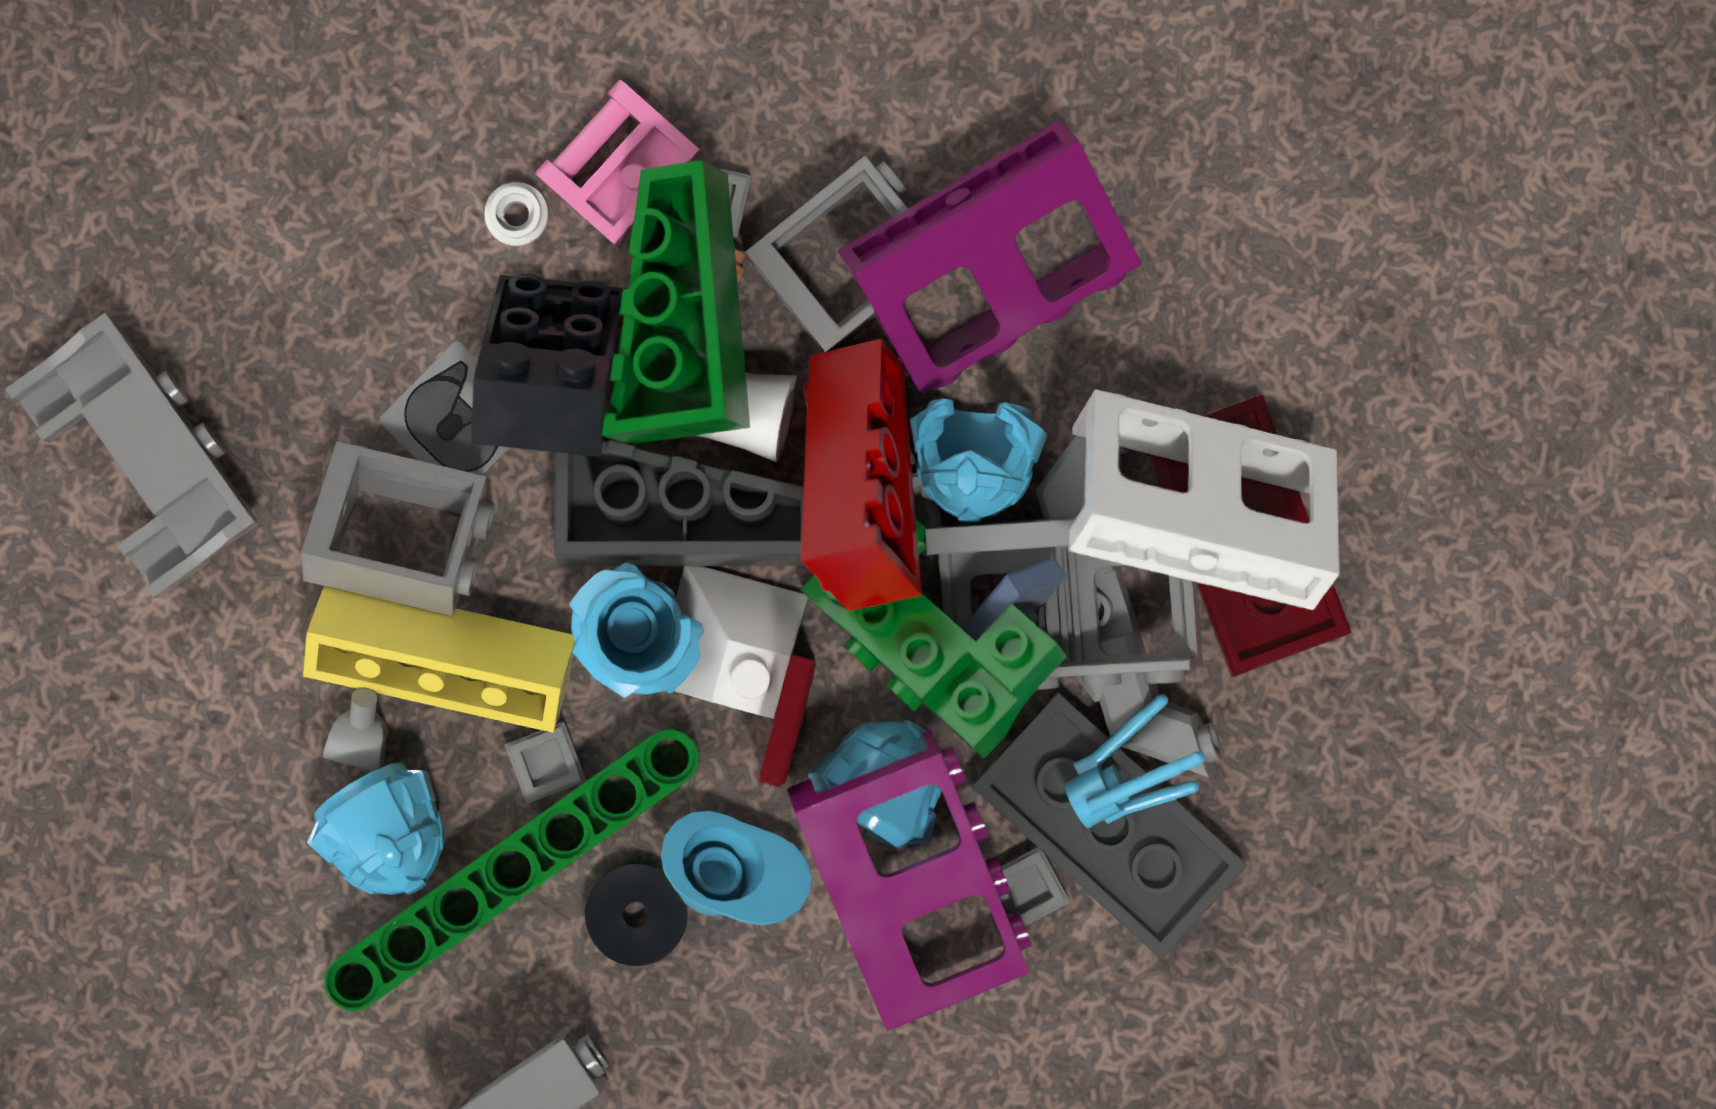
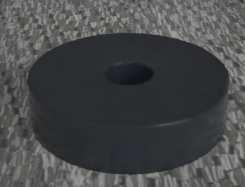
[585,863,688,966]

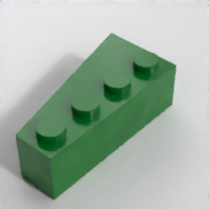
[602,160,750,445]

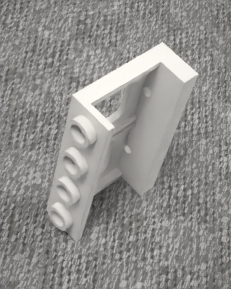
[1069,389,1339,610]

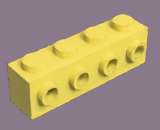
[303,586,575,733]

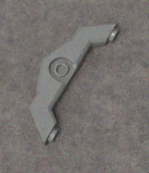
[1035,436,1222,778]

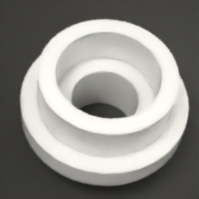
[484,182,549,246]

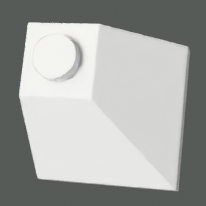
[674,566,808,719]

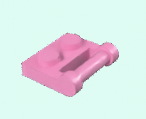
[534,79,704,249]

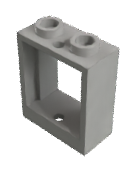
[745,156,908,352]
[301,441,495,616]
[452,1027,610,1109]

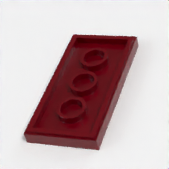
[1147,395,1352,678]

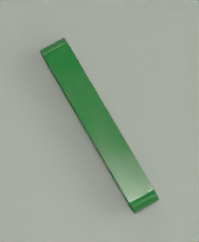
[324,729,701,1011]

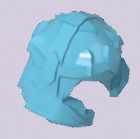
[909,399,1047,524]
[569,562,704,698]
[808,720,941,852]
[307,763,445,895]

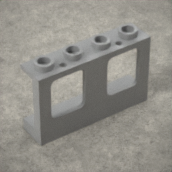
[925,516,1203,690]

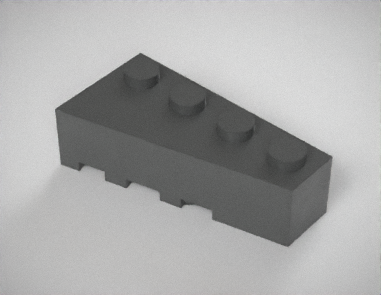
[554,440,806,566]

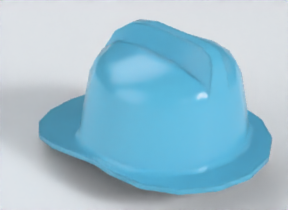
[660,811,812,925]

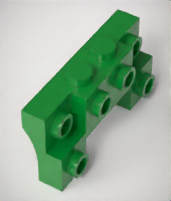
[800,519,1067,759]

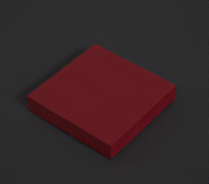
[758,655,817,787]

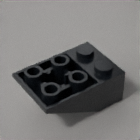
[471,274,626,457]

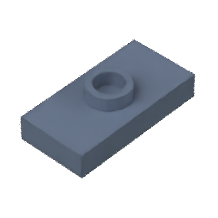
[962,558,1067,641]

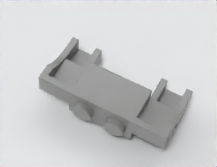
[5,312,260,598]

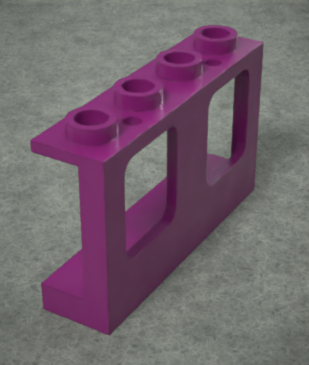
[838,120,1142,395]
[787,730,1032,1031]

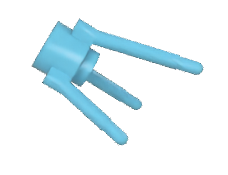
[1064,694,1205,828]

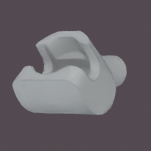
[323,688,390,771]

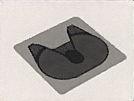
[380,341,510,475]

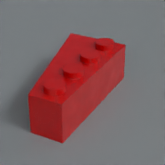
[801,338,921,611]

